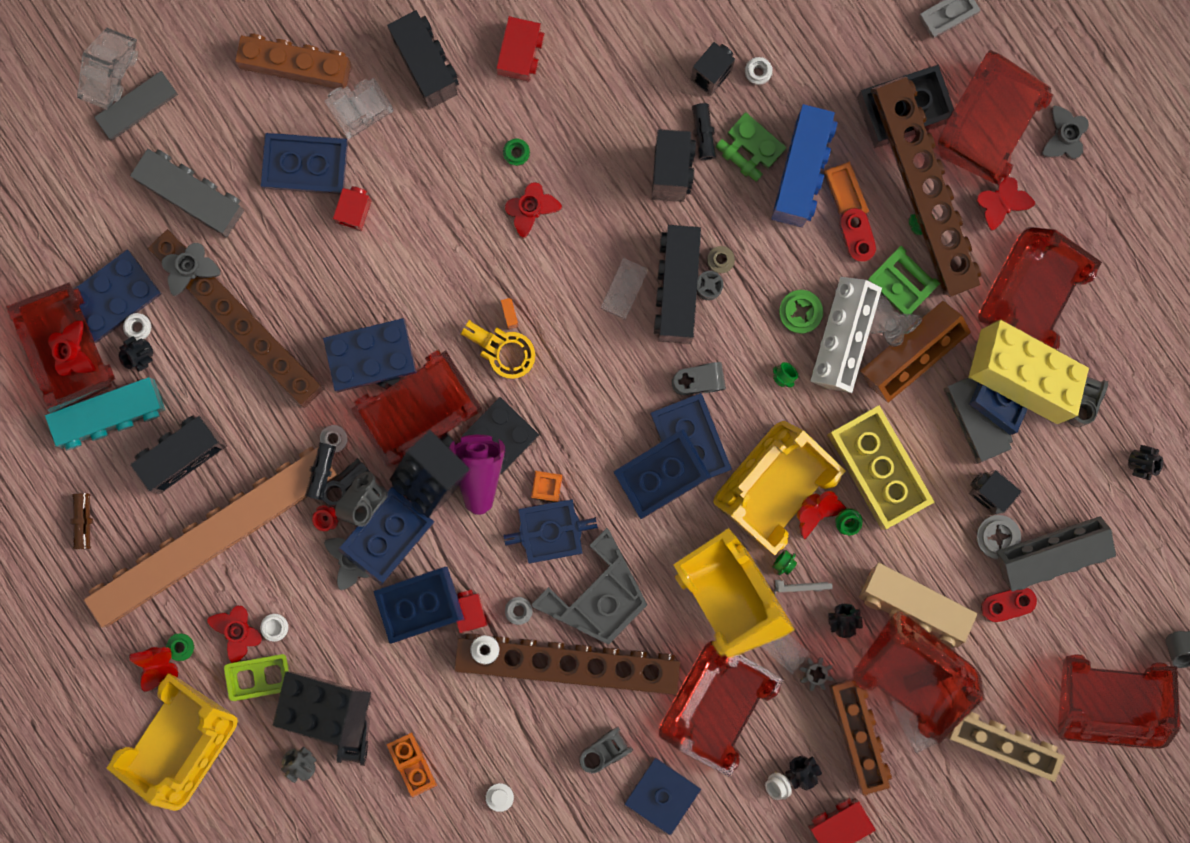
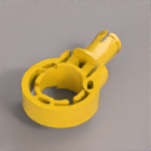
[460,320,535,379]

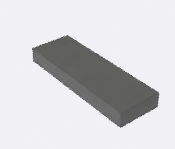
[94,71,179,141]

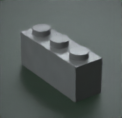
[944,377,1013,463]

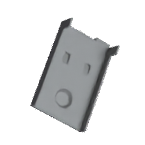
[774,580,832,596]

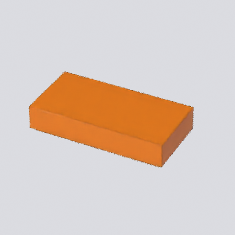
[823,161,869,220]

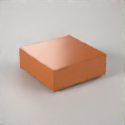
[501,298,519,330]
[531,471,563,502]

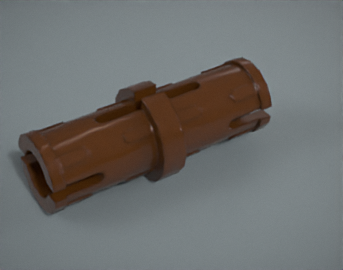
[70,493,93,549]

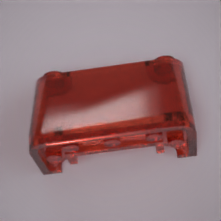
[938,50,1053,186]
[978,227,1102,350]
[6,282,116,413]
[351,350,483,468]
[853,611,985,743]
[659,640,784,778]
[1058,654,1181,749]

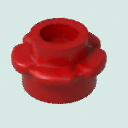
[312,505,339,532]

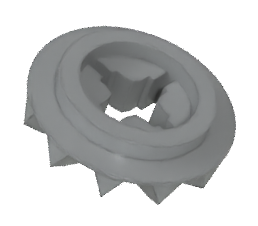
[976,515,1021,559]

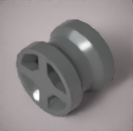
[697,271,723,301]

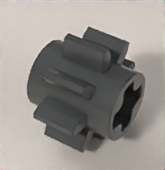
[799,657,833,691]
[281,747,317,783]

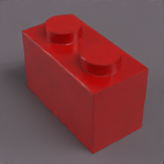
[497,16,545,82]
[808,798,876,843]

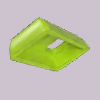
[224,654,289,701]

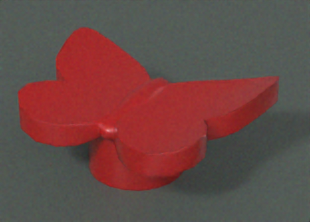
[977,177,1035,231]
[505,182,563,239]
[48,321,95,376]
[797,491,847,540]
[207,605,262,663]
[129,647,178,692]

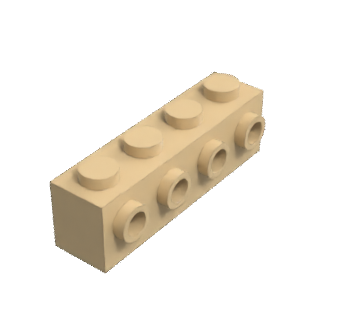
[858,563,978,648]
[945,709,1065,782]

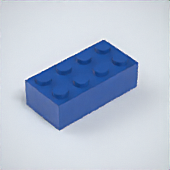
[771,104,838,228]

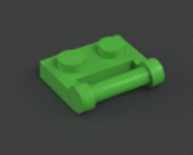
[867,246,940,318]

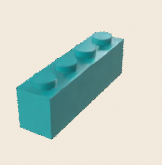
[45,377,166,451]

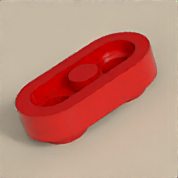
[839,208,876,262]
[981,588,1037,622]

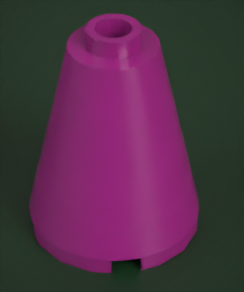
[449,434,505,515]

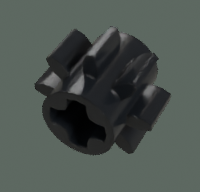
[118,336,153,372]
[1128,445,1164,481]
[828,603,863,638]
[785,755,822,791]

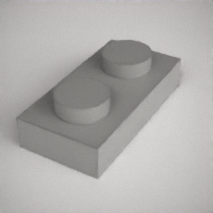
[919,0,981,40]

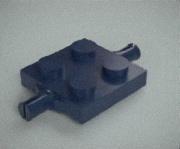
[503,499,598,564]

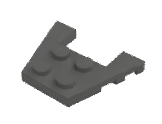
[531,528,647,645]

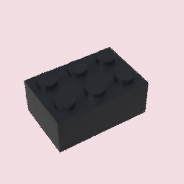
[387,10,460,109]
[857,65,957,149]
[651,129,696,202]
[130,415,227,494]
[389,430,470,518]
[272,671,372,748]

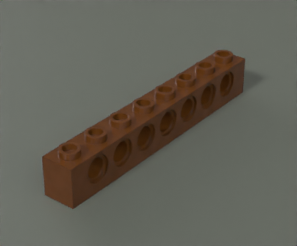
[870,77,981,297]
[148,229,324,408]
[455,633,680,695]

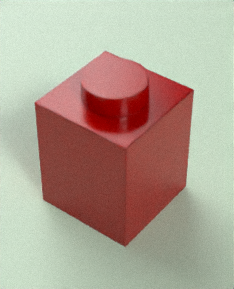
[333,186,372,231]
[457,590,488,633]

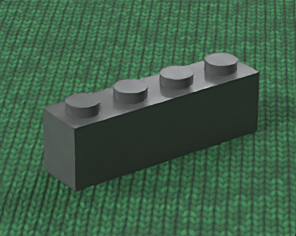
[130,149,245,238]
[997,516,1116,592]

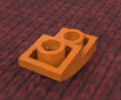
[387,732,438,798]

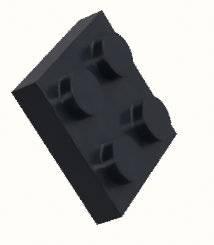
[462,397,540,475]

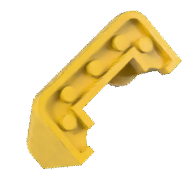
[713,421,846,555]
[673,528,795,658]
[106,674,238,811]

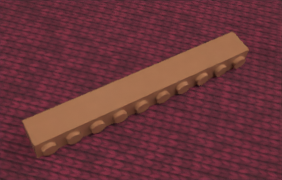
[84,446,338,628]

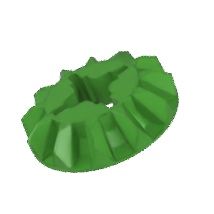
[779,290,823,334]

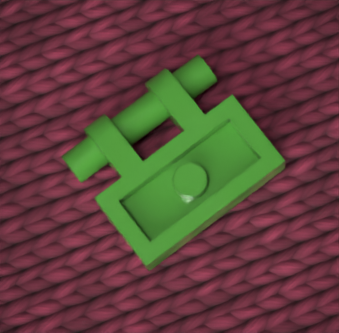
[715,112,787,182]

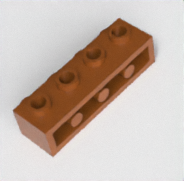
[235,33,352,91]
[860,301,971,403]
[828,678,892,796]

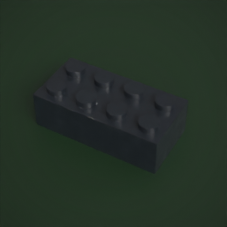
[654,225,701,344]

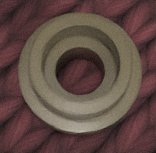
[707,246,735,274]

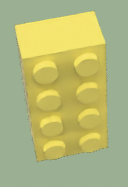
[969,320,1089,424]
[827,406,934,530]

